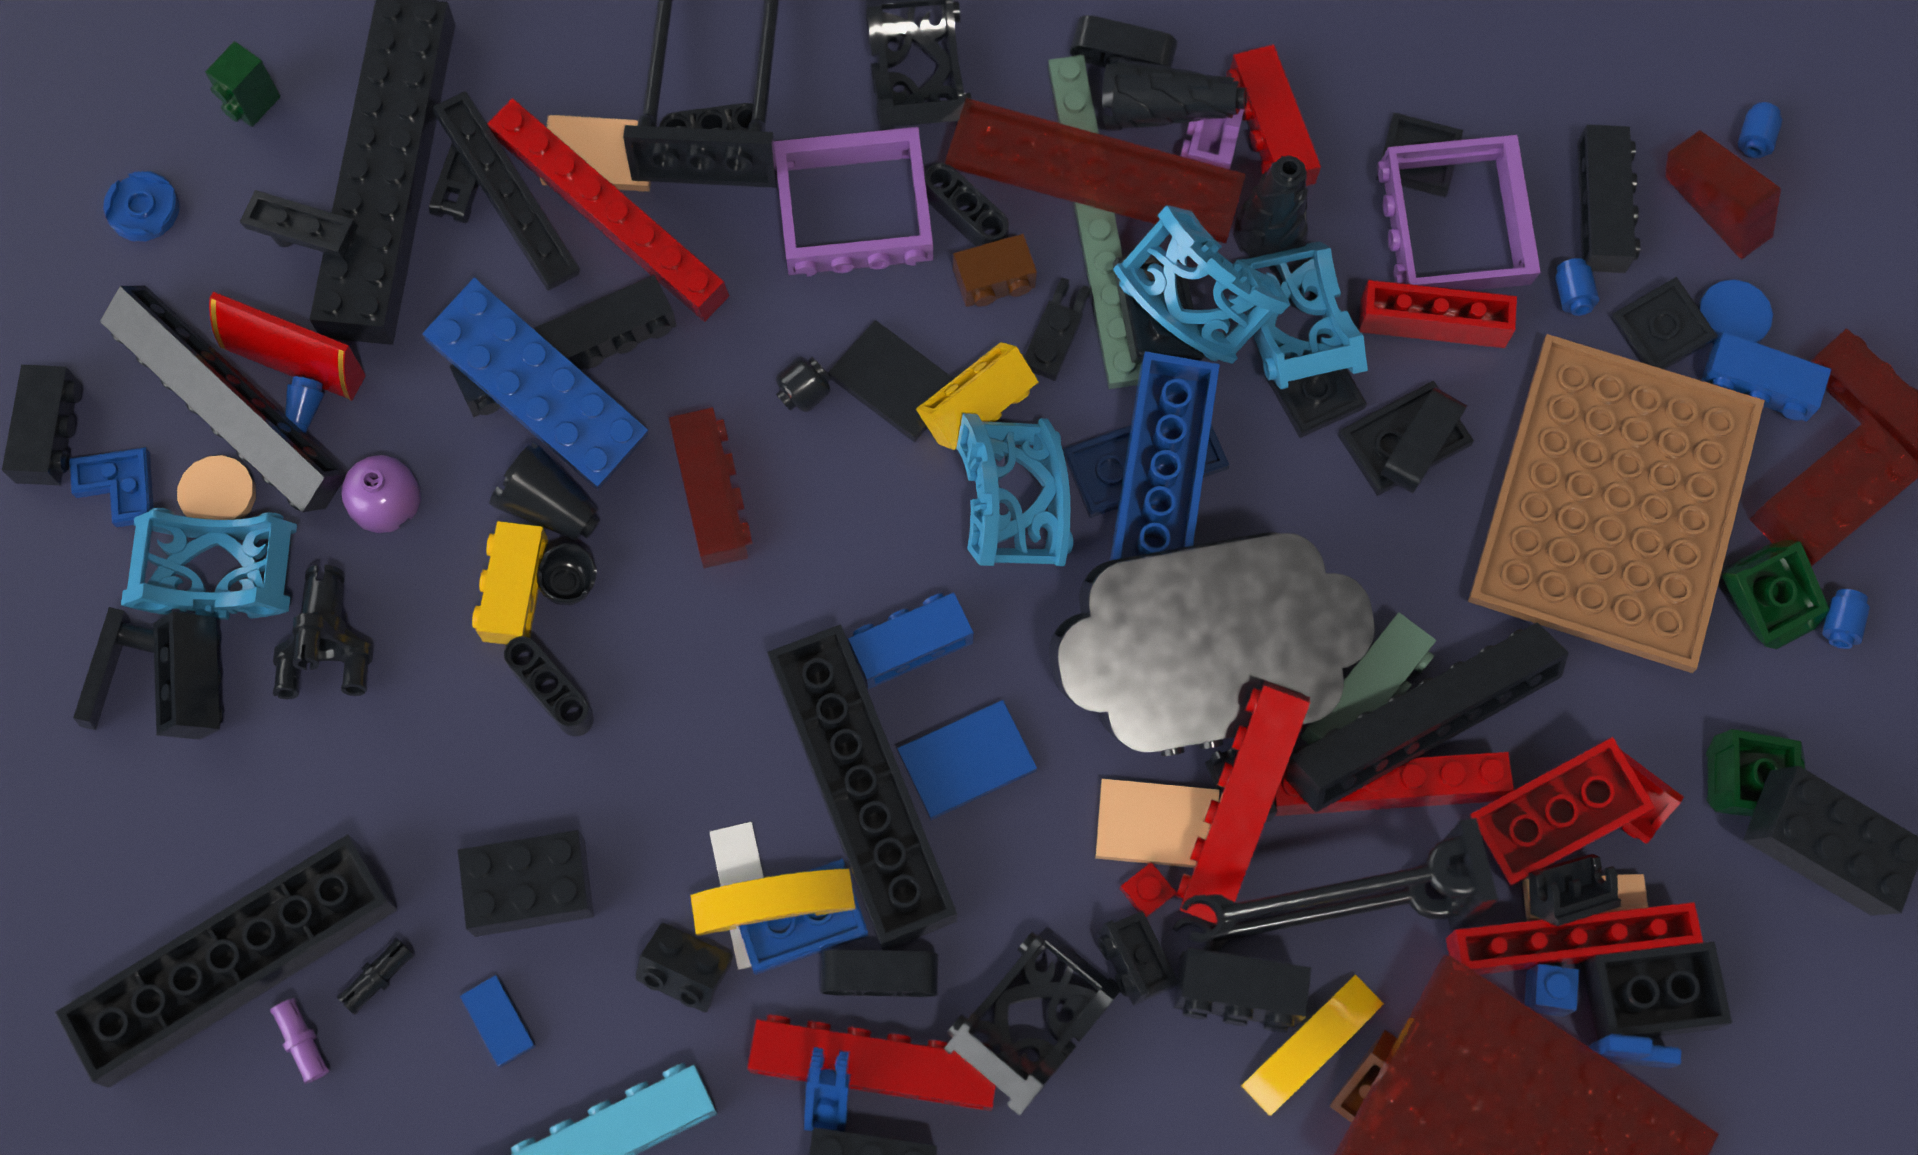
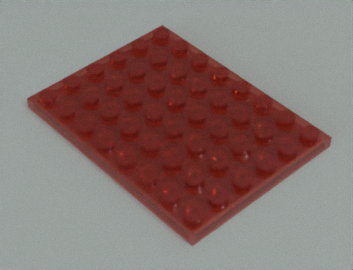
[1334,955,1719,1155]

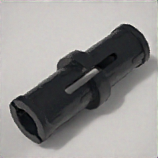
[336,938,415,1015]

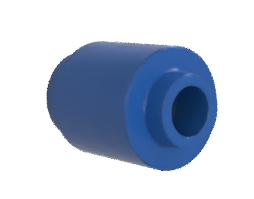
[1738,102,1783,158]
[1555,258,1599,316]
[1822,589,1870,649]

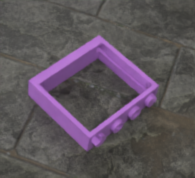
[774,127,933,277]
[1377,135,1541,291]

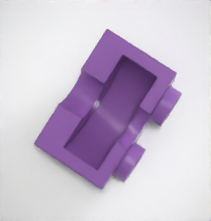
[1180,109,1244,171]

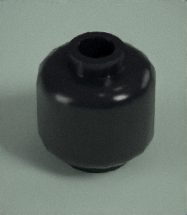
[776,357,832,412]

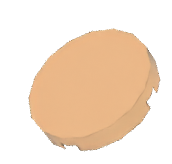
[177,455,256,520]

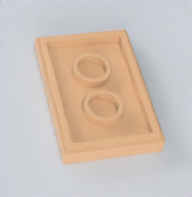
[540,115,657,192]
[1095,779,1219,868]

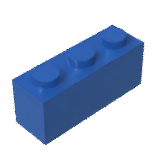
[1701,331,1831,422]
[848,592,974,690]

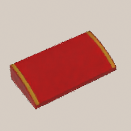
[209,292,366,401]

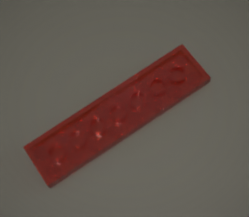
[945,98,1246,243]

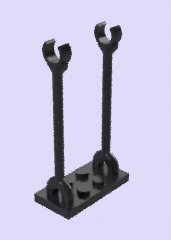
[623,0,779,188]
[1173,818,1498,959]

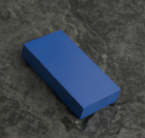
[460,975,536,1068]

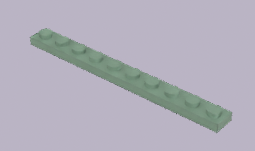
[1048,55,1141,389]

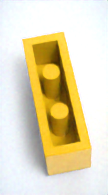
[916,342,1039,450]
[472,521,548,645]

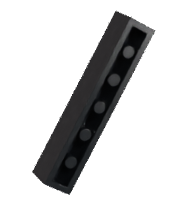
[449,274,677,417]

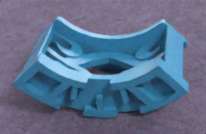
[1113,205,1291,364]
[1240,241,1368,389]
[956,413,1073,566]
[121,508,297,620]

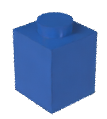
[1524,964,1579,1017]

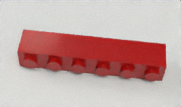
[1176,681,1311,924]
[1273,752,1514,816]
[1446,902,1703,978]
[747,1015,996,1112]

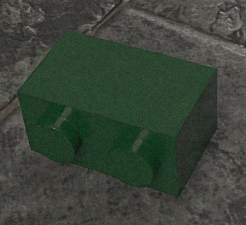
[205,41,281,127]

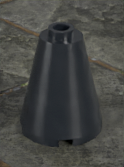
[489,442,600,541]

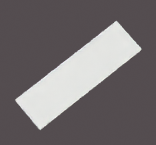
[709,822,764,970]

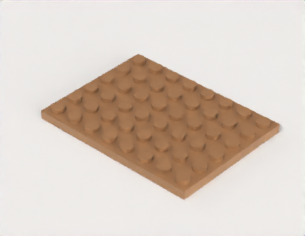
[1468,334,1765,673]

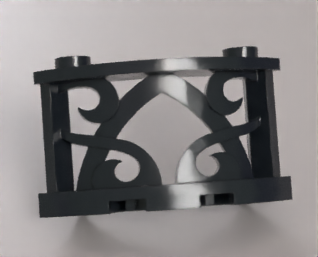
[865,0,972,131]
[944,927,1120,1115]

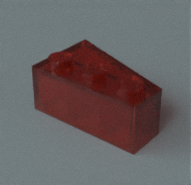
[1665,130,1781,260]

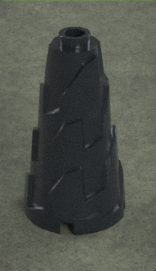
[1102,57,1248,131]
[1234,155,1308,266]

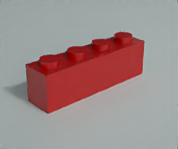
[1227,44,1321,186]
[1359,280,1517,348]

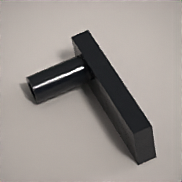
[240,190,358,258]
[73,607,154,730]

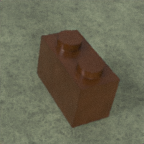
[953,234,1037,307]

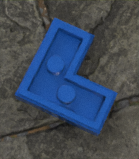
[70,447,154,528]
[1588,1034,1681,1069]

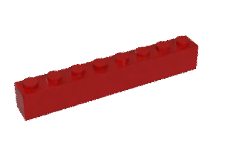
[487,98,729,322]

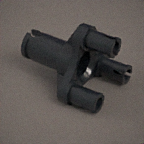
[273,565,373,699]

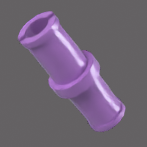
[270,998,330,1084]

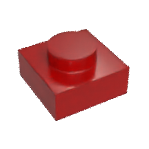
[1120,862,1176,918]

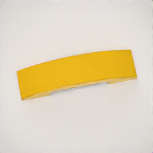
[691,869,856,936]
[1241,974,1384,1116]

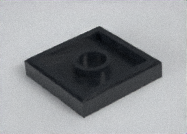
[1376,112,1463,198]
[1611,277,1718,370]
[1265,354,1367,438]

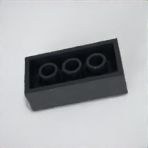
[1743,765,1918,915]

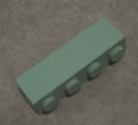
[1301,612,1436,745]

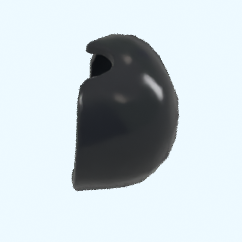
[537,543,597,606]

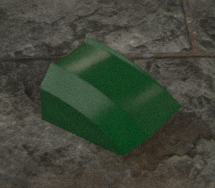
[1721,540,1830,649]
[1706,729,1806,817]

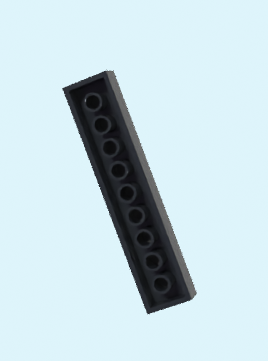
[309,0,456,345]

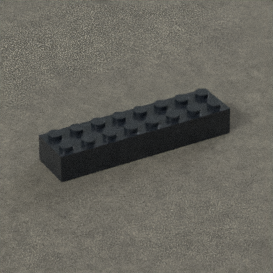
[767,624,957,951]
[55,834,397,1088]

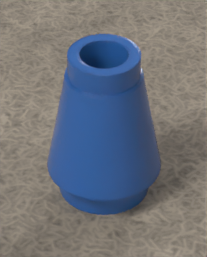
[285,376,325,434]

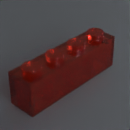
[1811,328,1918,473]
[669,407,753,568]

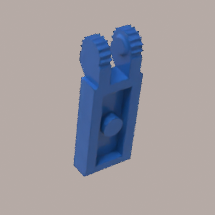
[804,1047,850,1132]

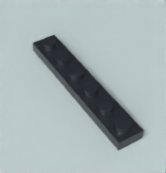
[433,91,580,291]

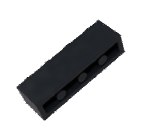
[1577,124,1640,273]

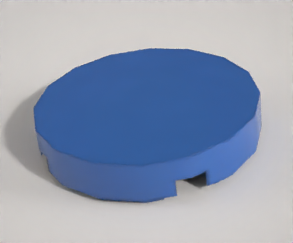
[103,171,180,241]
[1698,279,1773,344]

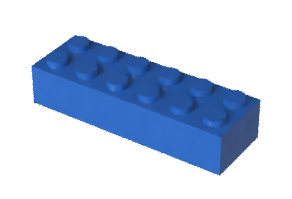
[422,278,649,491]
[1110,352,1220,560]

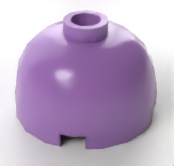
[341,455,421,533]

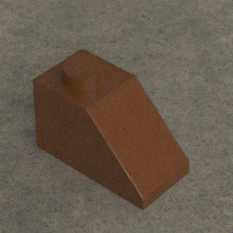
[1330,1029,1419,1131]

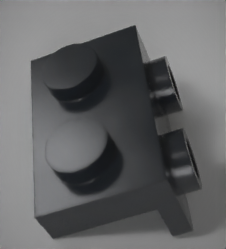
[1097,911,1179,1006]
[635,922,734,1012]

